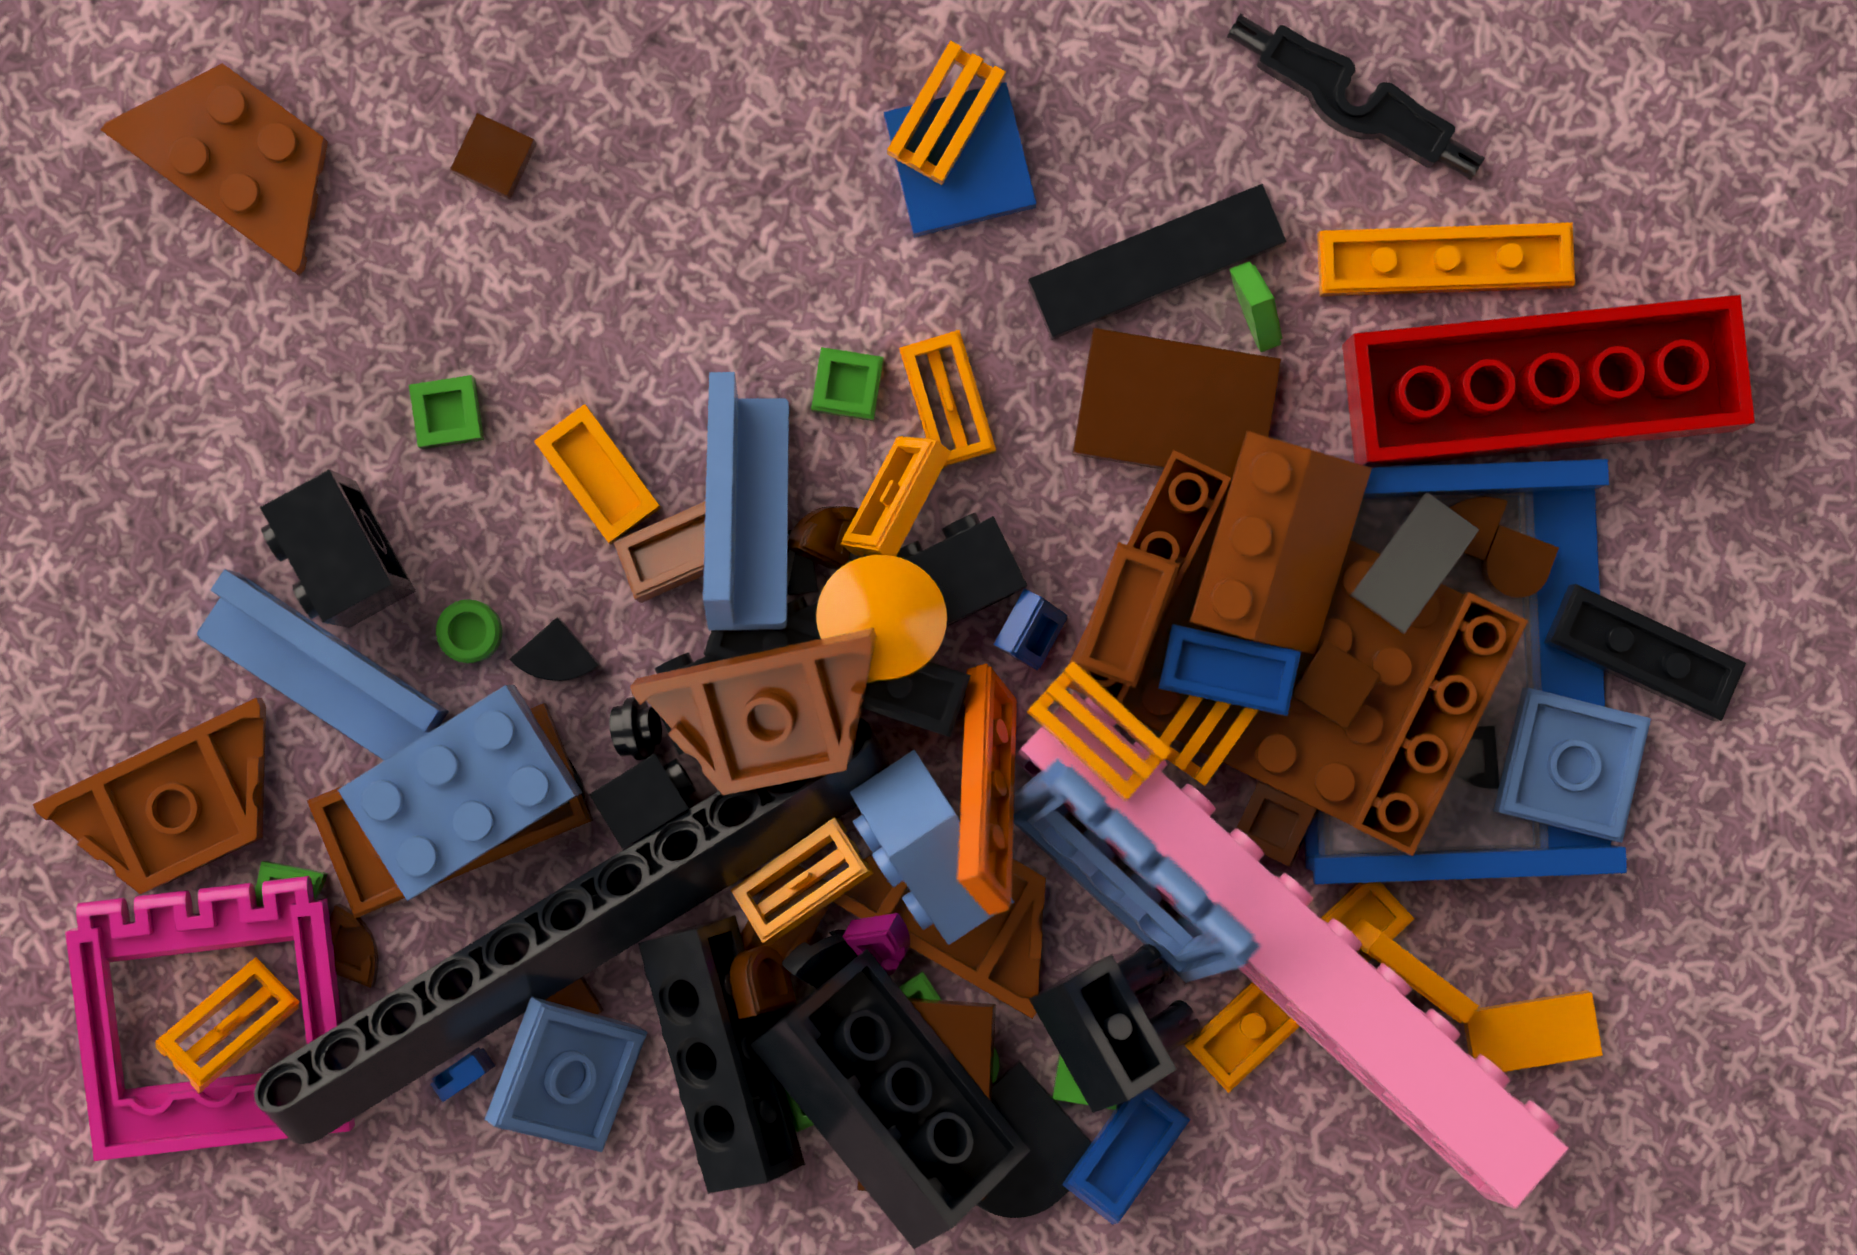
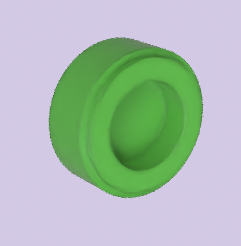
[436,599,502,663]

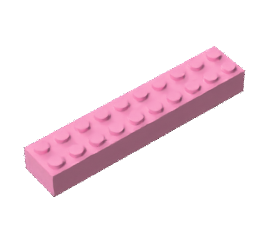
[1015,691,1569,1209]

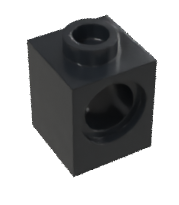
[589,753,696,849]

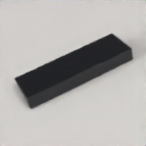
[1544,584,1746,721]

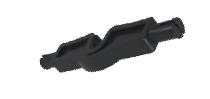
[1227,13,1485,181]

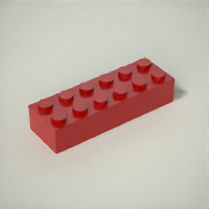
[1342,295,1755,468]

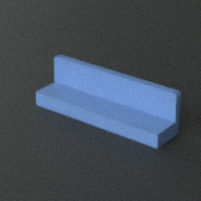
[703,372,789,631]
[197,569,449,761]

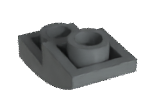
[1350,492,1479,634]

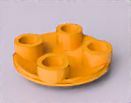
[816,555,947,683]

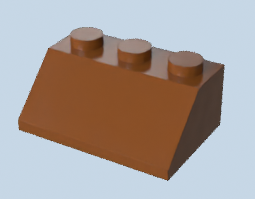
[1190,431,1372,654]

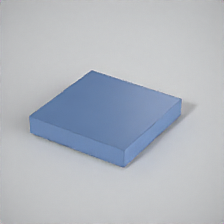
[1493,688,1651,843]
[485,997,647,1152]

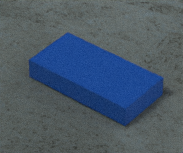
[1158,625,1301,716]
[1062,1087,1191,1225]

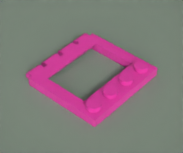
[65,876,355,1161]

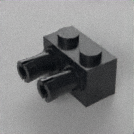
[1029,944,1201,1113]

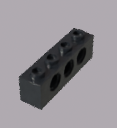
[638,915,805,1194]

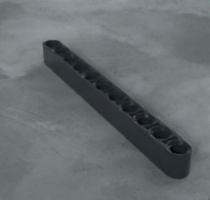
[254,718,890,1144]

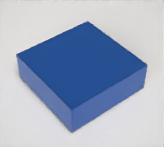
[993,588,1068,671]

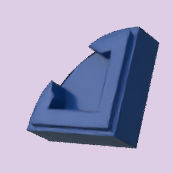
[430,1047,495,1103]

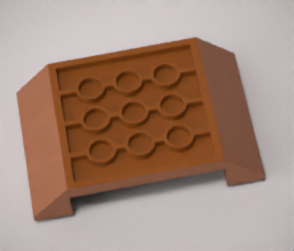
[1067,450,1528,856]

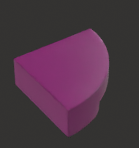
[842,913,910,976]

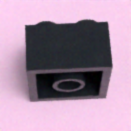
[260,469,416,628]

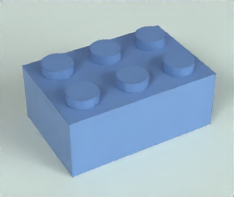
[338,685,582,901]

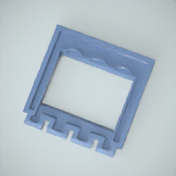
[1014,759,1260,983]

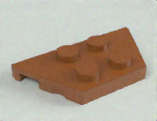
[100,63,328,276]
[630,628,876,795]
[33,698,266,894]
[833,854,1046,1019]

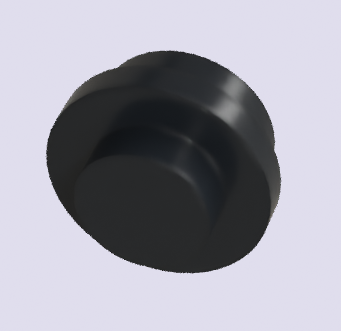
[609,697,662,761]

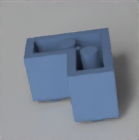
[850,750,1014,945]

